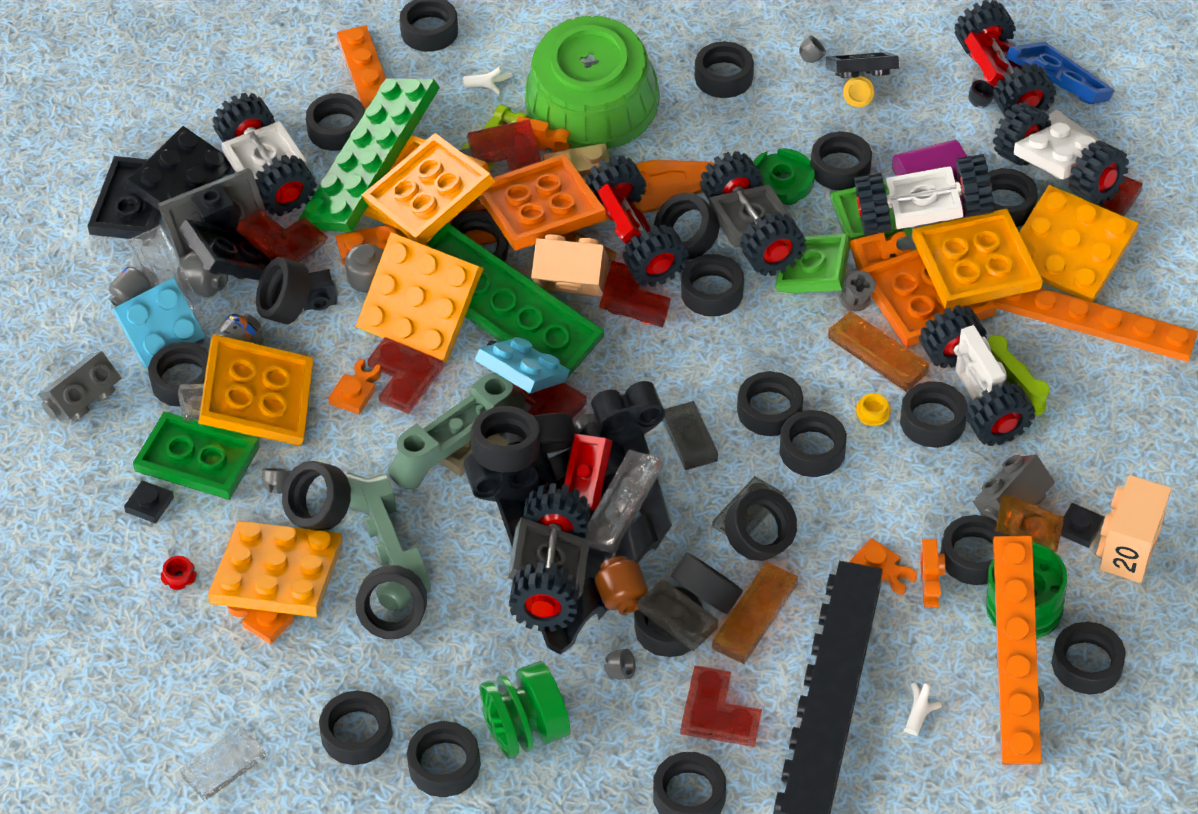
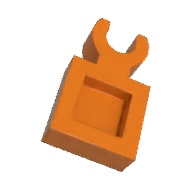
[515,116,571,152]
[849,232,910,271]
[328,359,381,415]
[850,538,917,595]
[920,539,945,607]
[227,606,295,645]

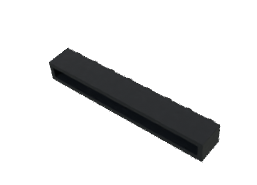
[773,560,883,814]

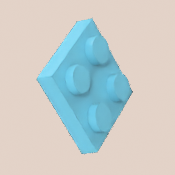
[112,278,206,369]
[475,337,570,393]

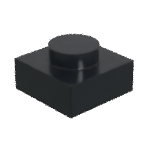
[124,480,174,524]
[1056,503,1105,548]

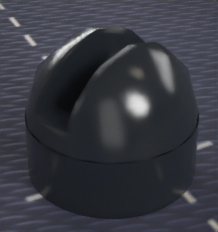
[968,80,995,108]

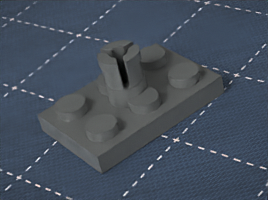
[158,168,272,261]

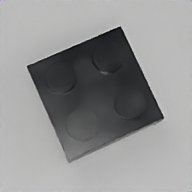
[826,52,899,78]

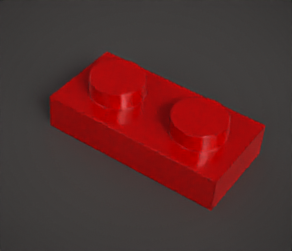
[564,434,612,511]

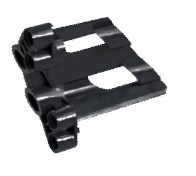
[463,381,672,655]

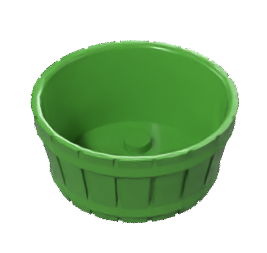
[525,16,660,149]

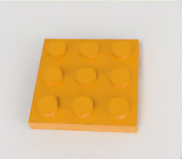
[362,133,495,244]
[1019,185,1139,302]
[912,208,1043,309]
[355,232,483,363]
[198,334,313,446]
[208,521,343,617]

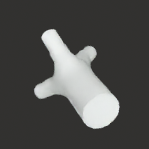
[463,66,513,95]
[904,683,942,736]

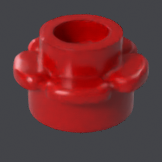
[161,556,197,590]

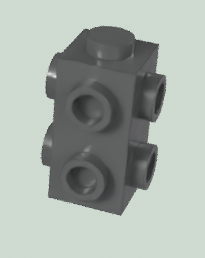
[38,351,122,422]
[973,455,1055,530]

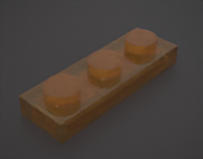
[828,311,929,392]
[712,562,798,664]

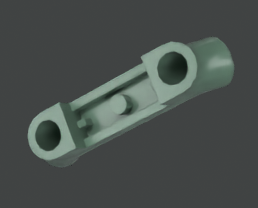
[388,373,525,489]
[345,472,430,611]

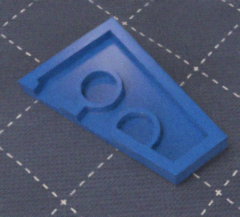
[1005,42,1115,104]

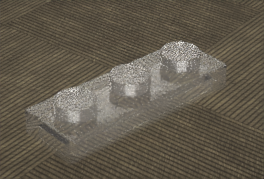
[129,225,206,320]
[585,450,664,554]

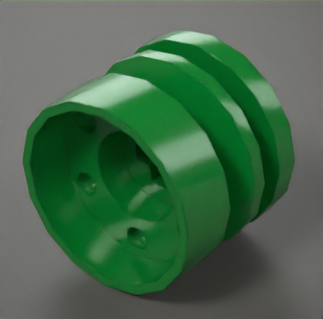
[986,542,1067,639]
[479,661,570,759]

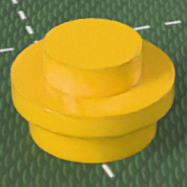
[843,76,875,107]
[856,393,891,426]

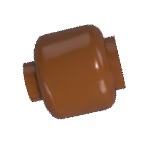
[595,556,648,614]

